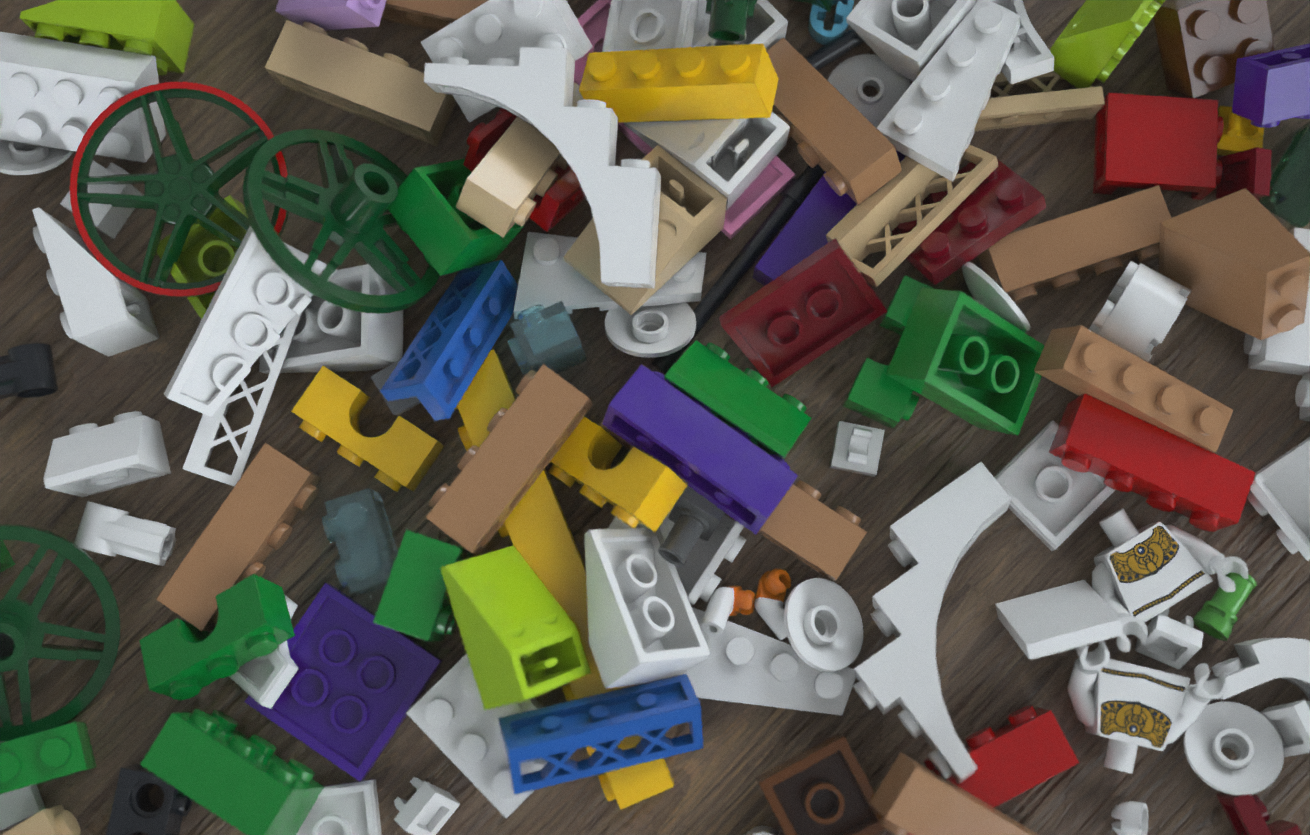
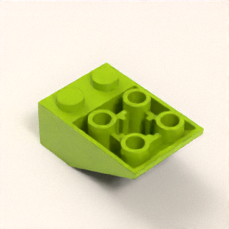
[19,0,194,75]
[1050,0,1165,89]
[440,545,591,710]

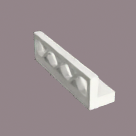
[183,314,301,487]

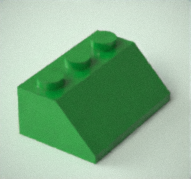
[664,341,811,460]

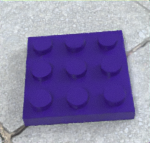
[244,583,443,782]

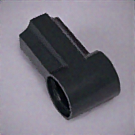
[0,343,58,399]

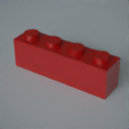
[1048,393,1256,532]
[908,705,1079,835]

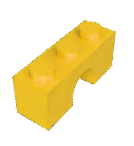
[291,366,444,492]
[548,417,688,532]

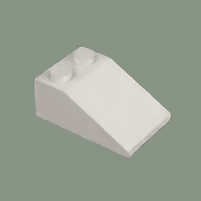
[259,264,403,373]
[584,527,711,689]

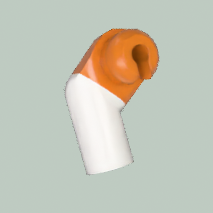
[754,568,791,641]
[701,585,756,636]

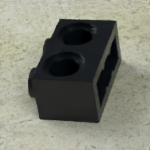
[106,764,193,835]

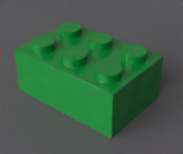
[886,288,1045,436]
[140,709,324,835]

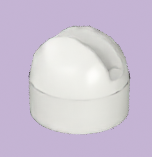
[1111,801,1149,835]

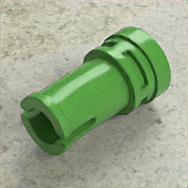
[1193,572,1257,641]

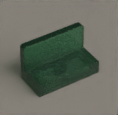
[1259,121,1310,228]

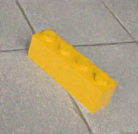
[579,43,779,123]

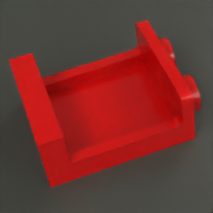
[1093,93,1224,200]
[463,108,586,232]

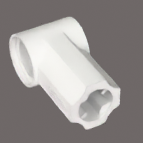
[74,501,176,566]

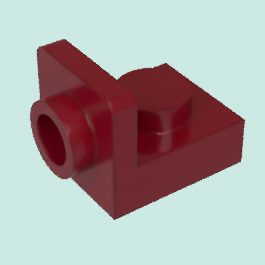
[1216,147,1272,201]
[1216,792,1302,835]

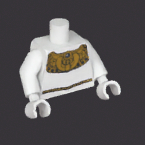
[1092,508,1248,652]
[1067,640,1228,774]

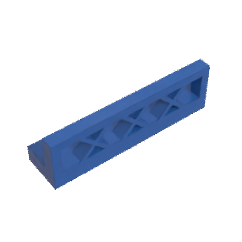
[380,260,518,421]
[498,674,704,795]

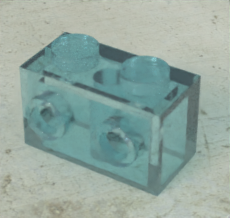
[508,301,587,374]
[322,488,398,594]

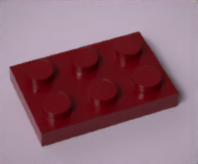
[892,151,1047,285]
[719,238,887,387]

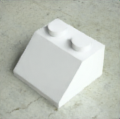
[846,0,976,81]
[44,411,171,497]

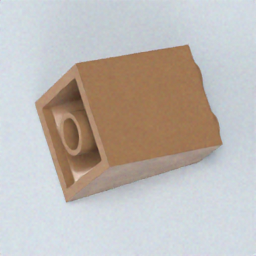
[1159,188,1310,340]

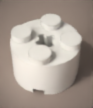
[1089,261,1191,362]

